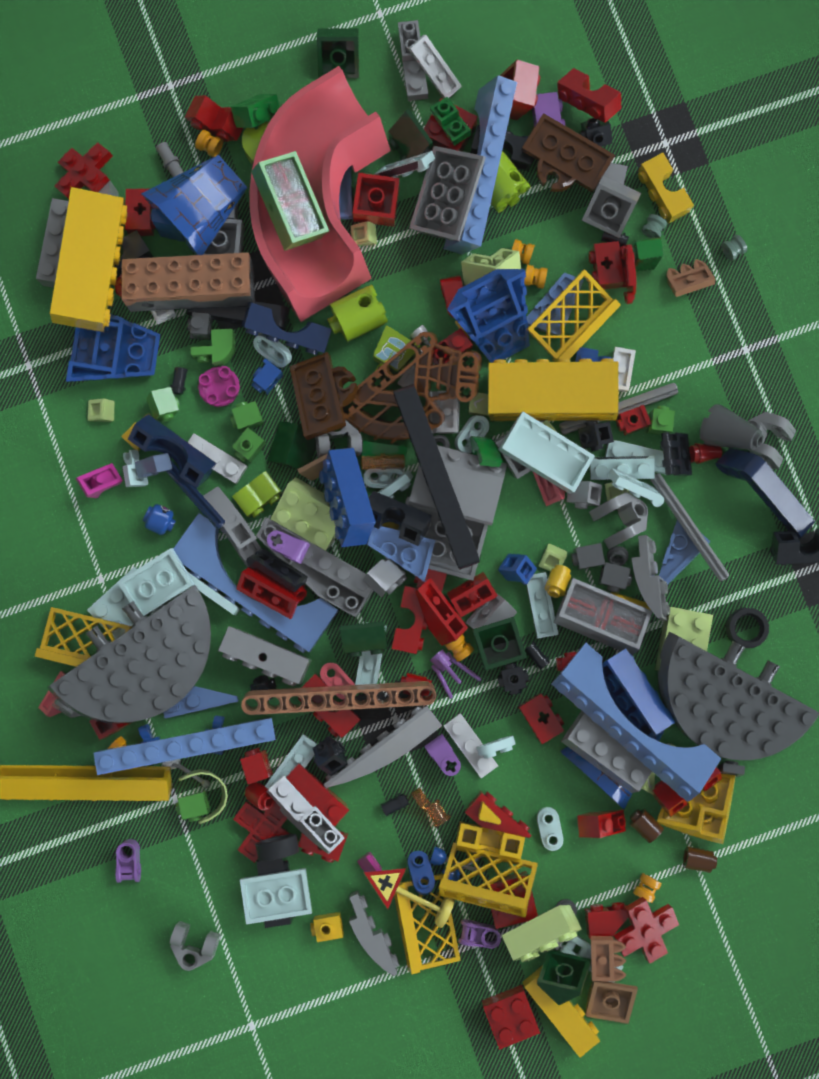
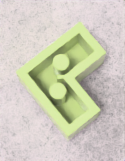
[461,248,521,285]

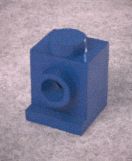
[251,358,283,395]
[498,554,537,585]

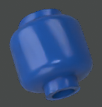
[143,504,176,535]

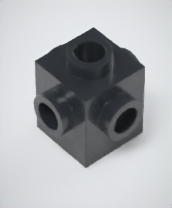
[579,118,613,147]
[578,420,614,452]
[497,663,529,695]
[313,736,348,776]

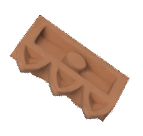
[667,259,715,297]
[591,936,626,981]

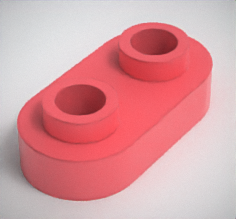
[320,663,355,700]

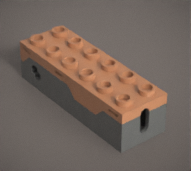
[115,252,255,312]

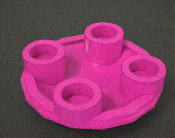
[198,366,240,407]

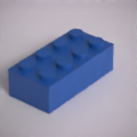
[319,448,376,547]
[602,648,675,738]

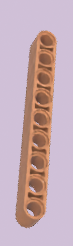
[241,681,436,715]

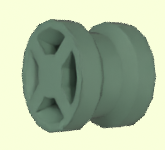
[641,214,667,239]
[721,234,747,261]

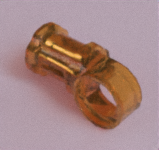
[411,787,451,828]

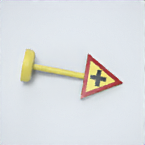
[363,868,454,928]

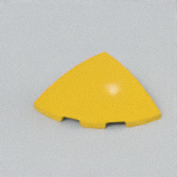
[657,774,735,844]

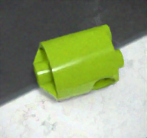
[491,151,531,213]
[327,285,388,342]

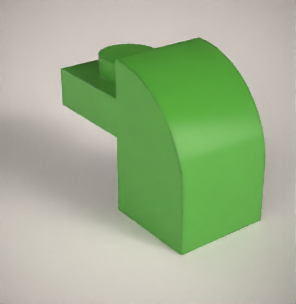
[191,329,235,367]

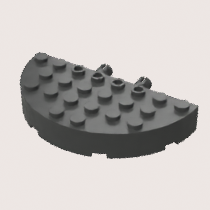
[47,585,211,724]
[658,631,819,760]

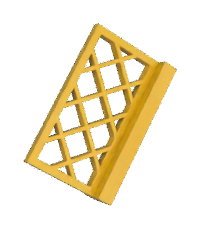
[526,269,621,362]
[35,607,132,667]
[439,842,538,918]
[394,873,461,974]

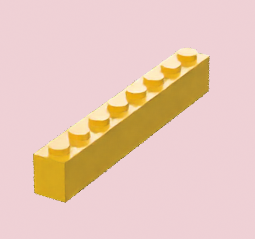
[0,765,172,801]

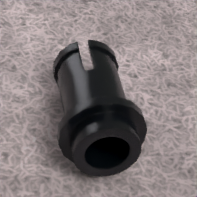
[601,231,629,248]
[170,367,188,395]
[525,642,550,670]
[381,793,410,816]

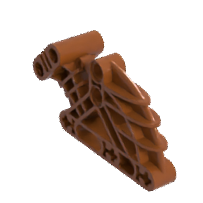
[343,331,482,444]

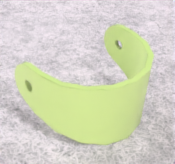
[178,769,228,824]

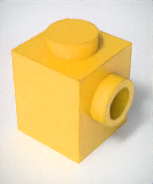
[310,912,344,942]

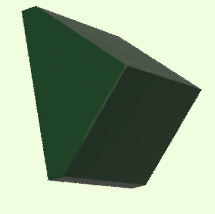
[267,421,316,470]
[537,950,591,1005]

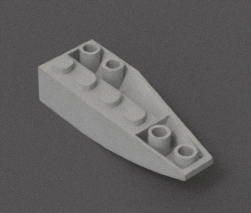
[256,518,374,617]
[323,705,442,788]

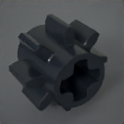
[250,675,277,701]

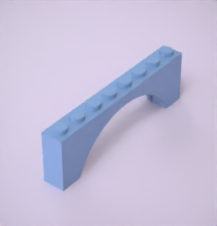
[444,75,517,255]
[173,513,339,653]
[552,643,721,802]
[94,717,276,775]

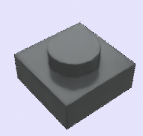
[718,761,745,778]

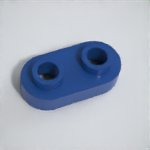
[407,851,435,895]

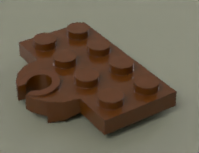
[521,113,615,193]
[289,352,358,440]

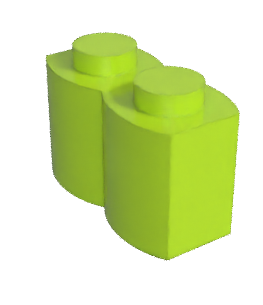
[232,471,282,518]

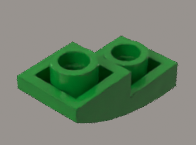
[430,97,471,146]
[469,436,502,467]
[360,440,407,467]

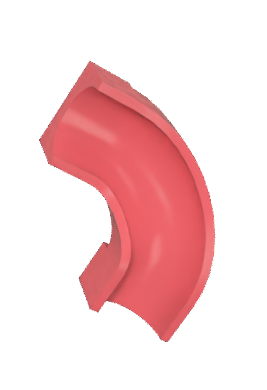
[250,66,391,322]

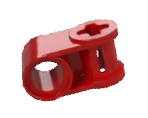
[440,275,463,318]

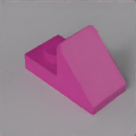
[76,463,123,498]

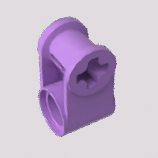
[267,530,310,564]
[425,734,461,776]
[115,839,141,883]
[458,919,501,949]

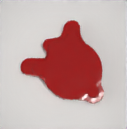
[620,244,637,304]

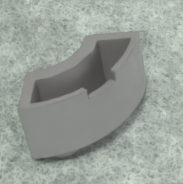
[363,557,407,597]

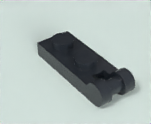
[246,548,308,592]

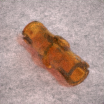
[361,453,405,470]

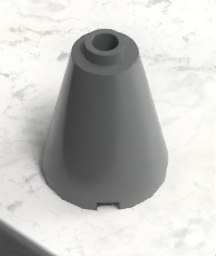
[700,404,763,450]

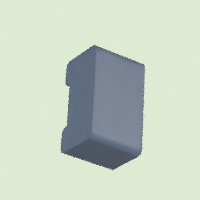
[135,453,172,478]

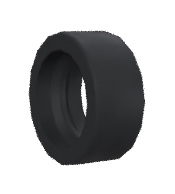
[726,608,769,648]
[255,834,299,862]

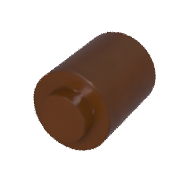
[630,809,664,843]
[683,846,717,873]

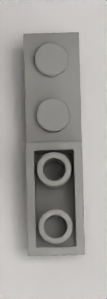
[398,20,428,101]
[203,486,261,568]
[632,535,670,622]
[267,776,345,854]
[349,891,400,976]

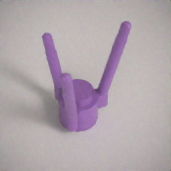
[430,649,481,699]

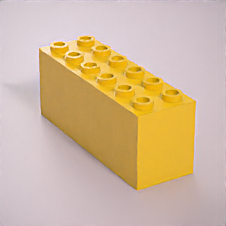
[50,187,127,332]
[488,358,618,421]

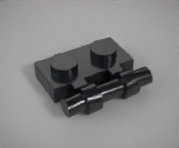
[660,432,692,476]

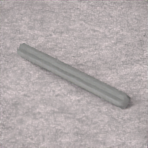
[559,383,678,435]
[651,473,729,582]

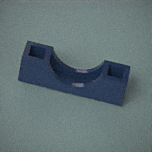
[241,302,332,355]
[128,414,217,489]

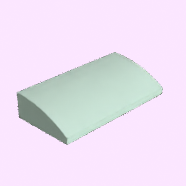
[498,412,595,494]

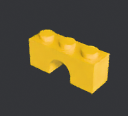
[638,153,694,224]
[455,821,525,859]

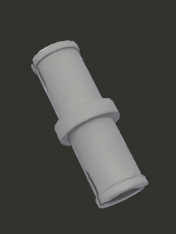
[156,142,183,177]

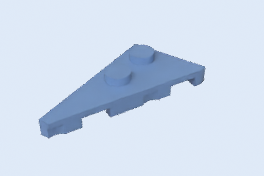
[659,520,710,585]
[163,686,239,719]

